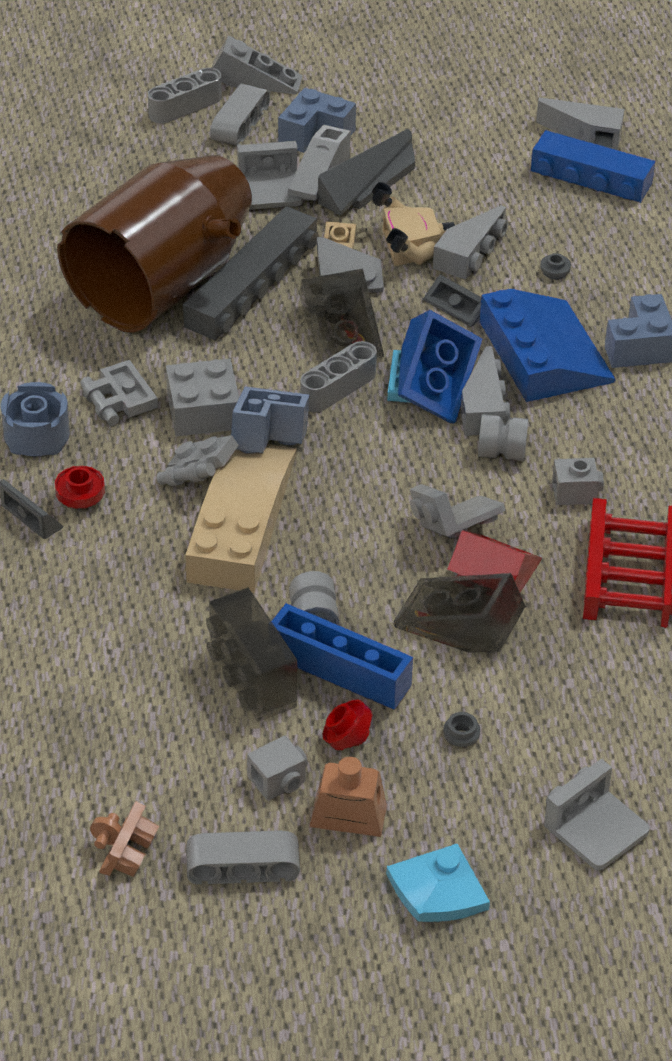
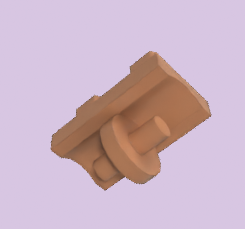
[90,801,159,877]

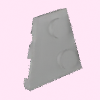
[316,237,384,295]

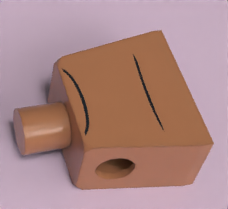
[310,757,387,837]

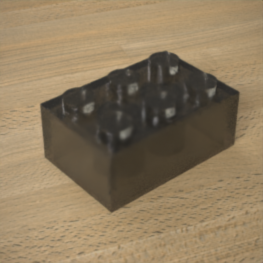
[206,587,297,722]

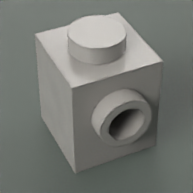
[552,458,604,505]
[247,735,308,801]

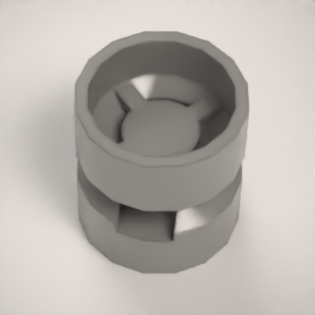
[478,414,528,461]
[289,571,339,625]

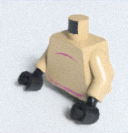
[372,182,455,266]

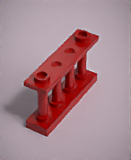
[583,498,672,628]

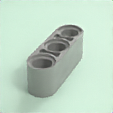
[148,68,222,123]
[210,83,270,146]
[300,341,377,412]
[186,830,300,885]

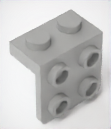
[237,141,303,210]
[409,484,506,538]
[544,758,650,870]

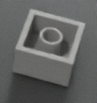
[166,359,239,436]

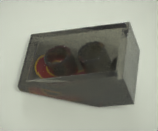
[299,268,384,363]
[393,573,526,653]

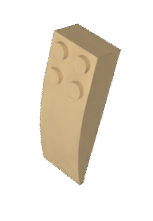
[186,444,297,593]

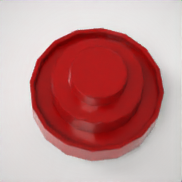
[55,465,105,509]
[322,699,373,750]

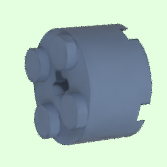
[1,382,70,456]

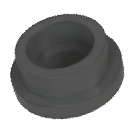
[540,253,571,280]
[443,712,480,747]

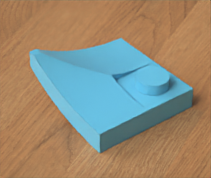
[386,843,490,922]

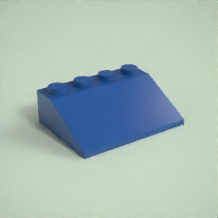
[480,289,616,402]

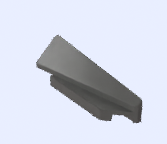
[318,129,415,216]

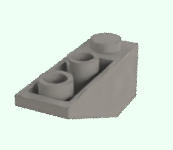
[211,36,303,94]
[536,97,625,150]
[288,125,351,201]
[433,205,508,280]
[460,346,510,436]

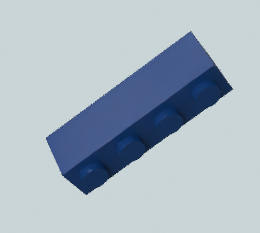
[531,130,656,203]
[268,603,413,710]

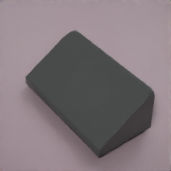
[423,275,481,327]
[0,479,64,539]

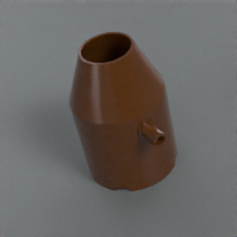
[57,155,252,332]

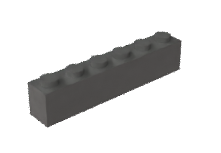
[183,206,319,340]

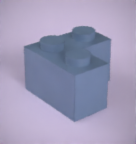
[278,87,356,153]
[604,294,672,368]
[231,387,310,453]

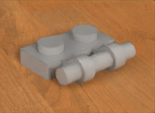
[80,360,158,426]
[156,435,239,487]

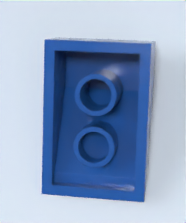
[398,309,483,424]

